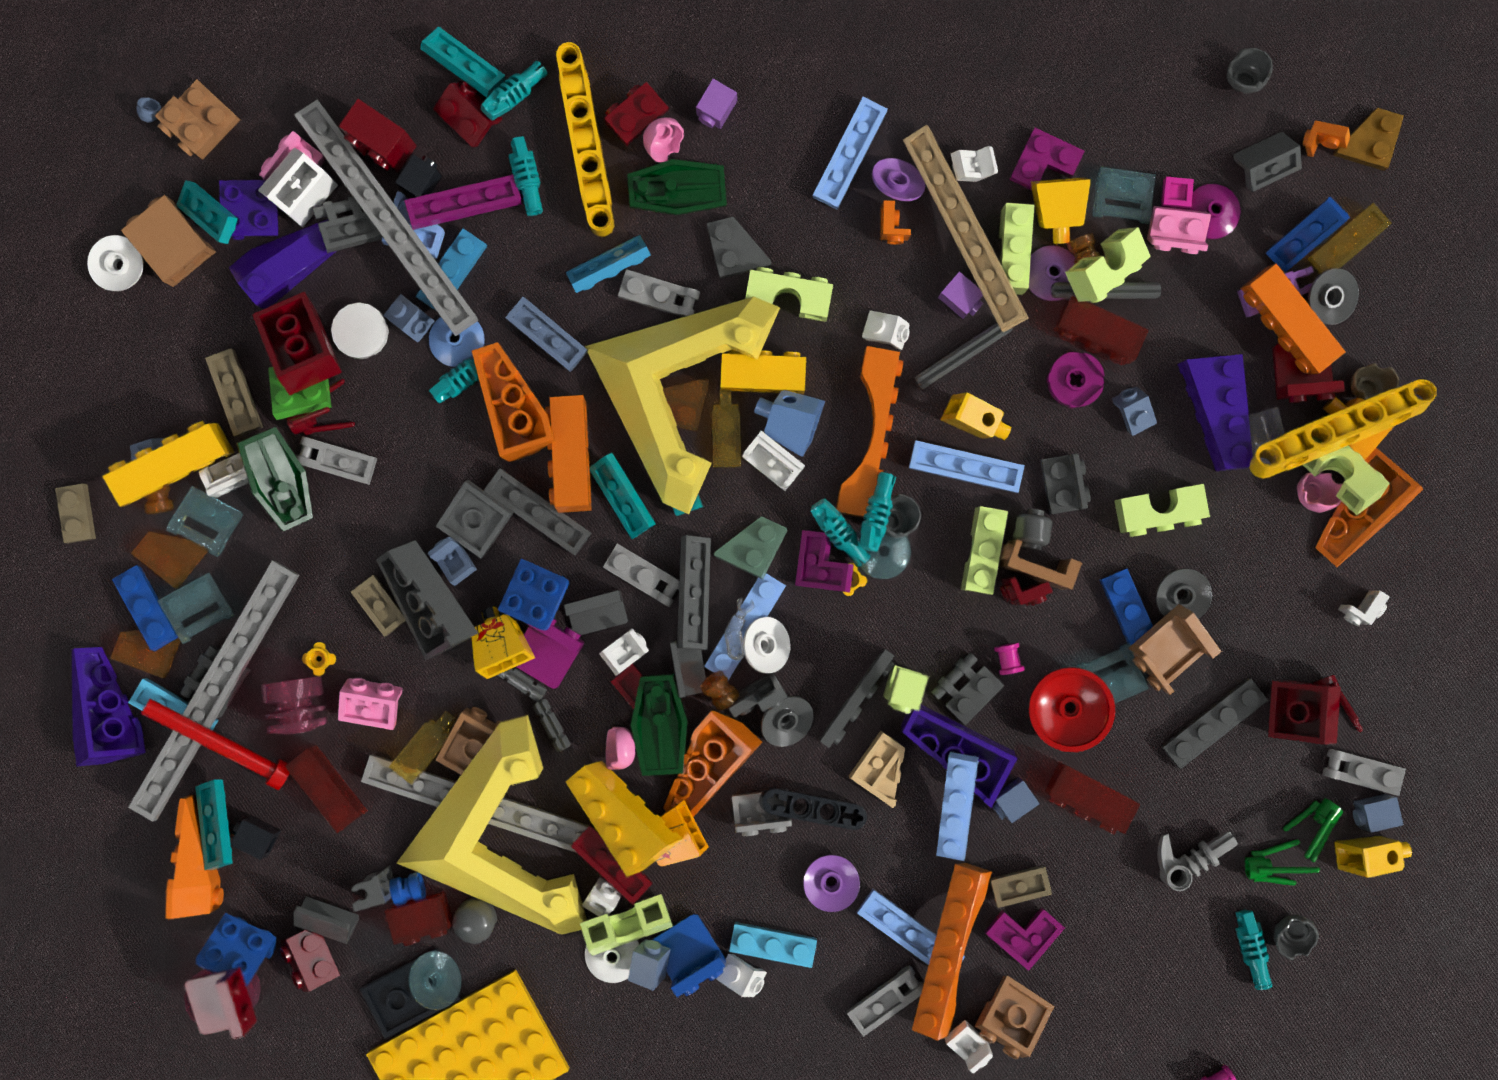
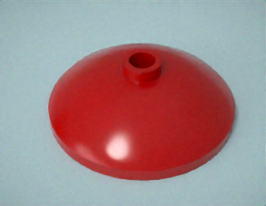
[1029,667,1115,752]

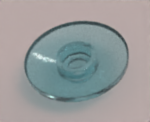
[858,535,911,579]
[409,951,461,1010]

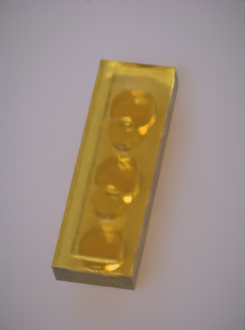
[1308,203,1392,274]

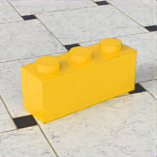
[721,349,806,394]

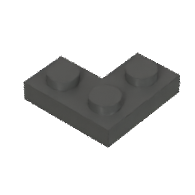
[725,672,787,718]

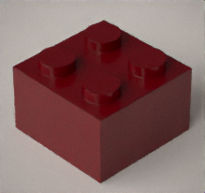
[339,99,416,173]
[1268,680,1341,745]

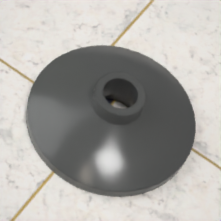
[1308,268,1359,325]
[1156,568,1212,619]
[761,696,814,747]

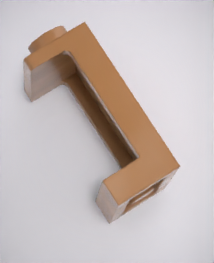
[121,195,216,287]
[999,539,1082,590]
[1129,604,1222,695]

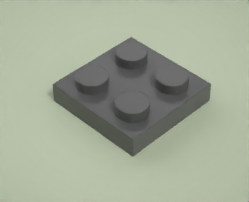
[436,480,514,558]

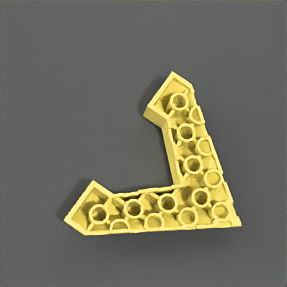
[585,297,780,514]
[397,715,587,935]

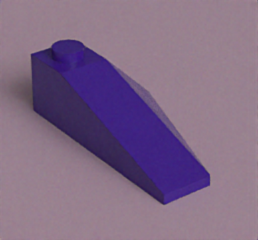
[229,219,337,309]
[72,647,145,767]

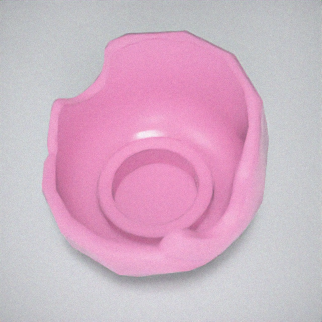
[643,117,684,163]
[1296,472,1343,513]
[606,727,637,770]

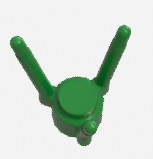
[1283,798,1343,862]
[1245,839,1320,886]

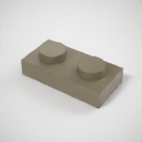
[55,484,96,544]
[351,575,406,637]
[990,865,1052,908]

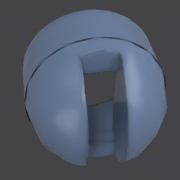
[136,98,161,123]

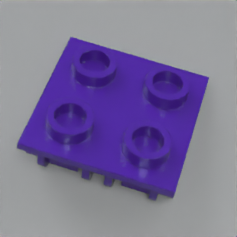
[219,180,278,240]

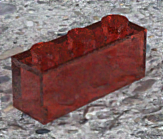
[1053,295,1149,365]
[285,745,367,833]
[1045,762,1141,835]

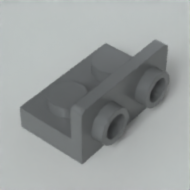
[1040,453,1091,515]

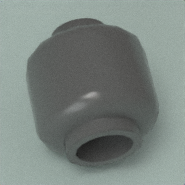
[1013,508,1053,551]

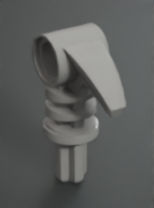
[1157,831,1237,891]

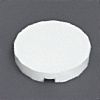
[331,303,389,359]

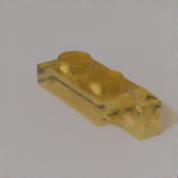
[712,390,741,468]
[389,711,456,786]

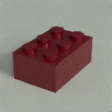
[252,291,342,396]

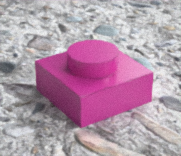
[1161,177,1194,209]

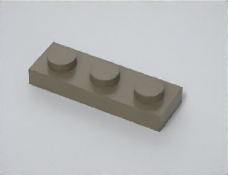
[205,348,263,437]

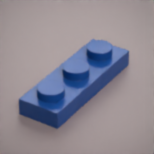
[1266,197,1350,272]
[112,565,179,651]
[1100,568,1153,656]

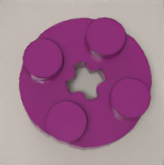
[1046,352,1104,409]

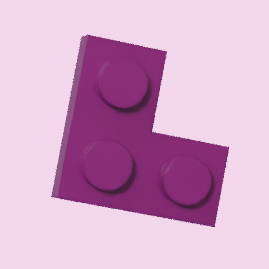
[1009,128,1085,190]
[795,530,854,593]
[984,907,1065,971]

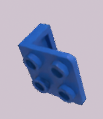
[498,559,569,631]
[196,913,276,986]
[652,913,726,997]

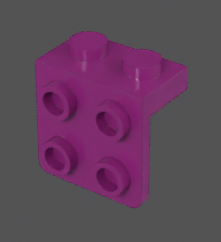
[516,618,585,689]

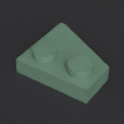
[714,516,788,579]

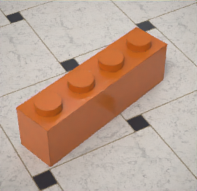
[1240,264,1345,375]
[545,395,592,513]

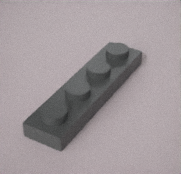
[484,468,592,556]
[677,535,711,650]
[819,648,895,748]
[1161,678,1268,769]

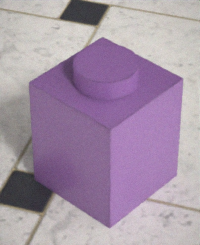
[696,79,737,129]
[938,272,984,319]

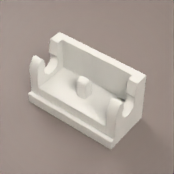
[742,431,805,491]
[199,453,249,498]

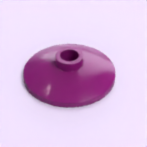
[1186,184,1240,239]

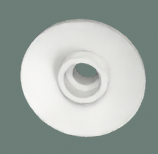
[87,235,144,291]
[743,617,790,673]
[585,940,639,983]

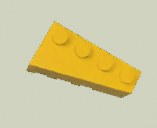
[103,421,235,507]
[566,761,683,877]

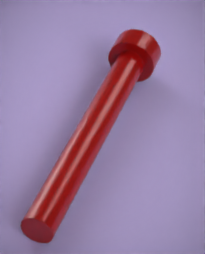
[141,698,292,790]

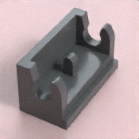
[352,865,394,912]

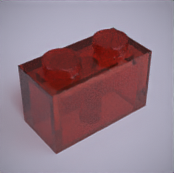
[385,891,453,946]

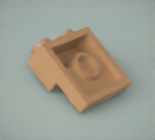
[155,80,240,160]
[436,707,502,775]
[974,976,1055,1059]

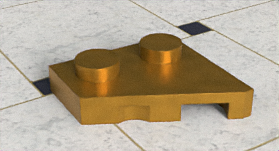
[1333,108,1404,171]

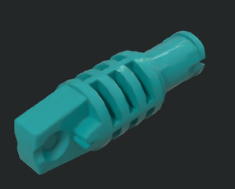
[481,61,547,121]
[508,136,543,216]
[429,358,479,403]
[860,472,896,552]
[811,498,871,567]
[1235,909,1273,990]

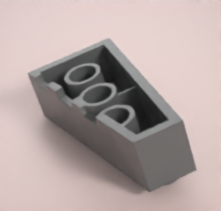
[376,540,478,661]

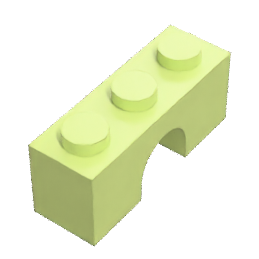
[999,203,1034,295]
[1065,227,1151,303]
[745,267,833,322]
[1303,437,1390,515]
[1114,484,1210,537]
[961,506,1008,595]
[883,665,928,713]
[580,894,673,956]

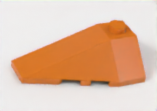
[472,342,554,462]
[1315,448,1423,567]
[664,710,762,817]
[166,795,224,919]

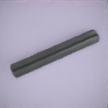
[1051,282,1161,299]
[915,323,1012,389]

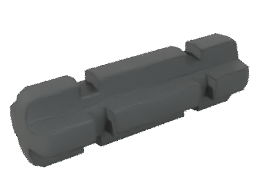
[498,668,547,702]
[533,699,570,752]

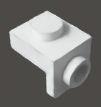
[951,146,998,182]
[862,311,909,350]
[1338,591,1389,626]
[599,629,649,676]
[582,877,622,916]
[716,954,766,997]
[945,1020,993,1073]

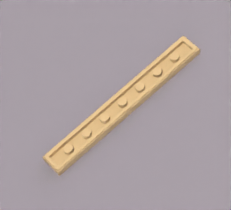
[903,125,1029,332]

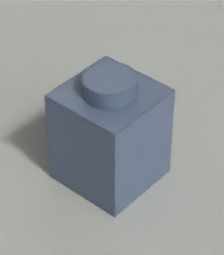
[992,777,1039,823]
[1353,794,1404,833]
[628,939,671,991]

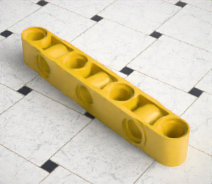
[556,42,614,237]
[1249,379,1437,478]

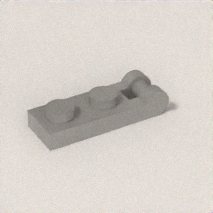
[618,269,700,317]
[296,436,378,485]
[603,544,679,607]
[1322,748,1406,796]
[846,965,924,1037]

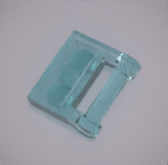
[1093,167,1156,224]
[166,486,244,557]
[158,573,235,644]
[1077,643,1149,703]

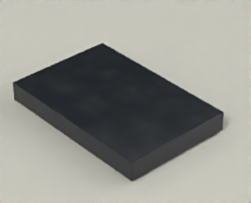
[359,947,462,1039]

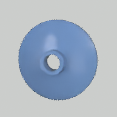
[429,317,485,367]

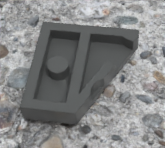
[707,217,772,279]

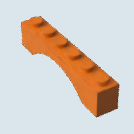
[836,346,903,518]
[912,863,992,1040]

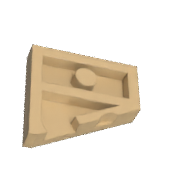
[849,731,905,808]

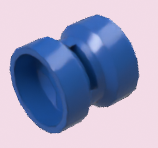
[389,872,426,907]

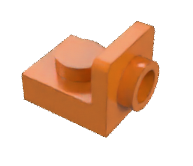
[1303,120,1350,157]
[880,200,911,245]

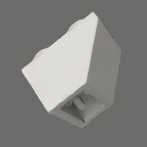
[258,147,338,227]

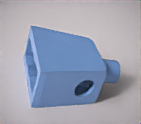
[754,390,825,457]

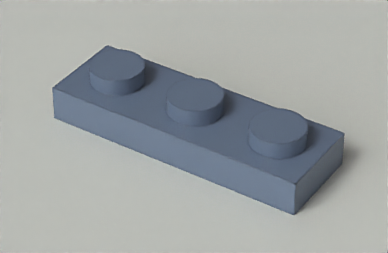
[505,297,588,372]

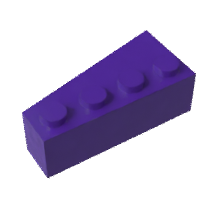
[1177,354,1253,471]
[901,704,1017,808]

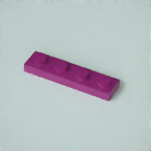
[404,175,521,230]

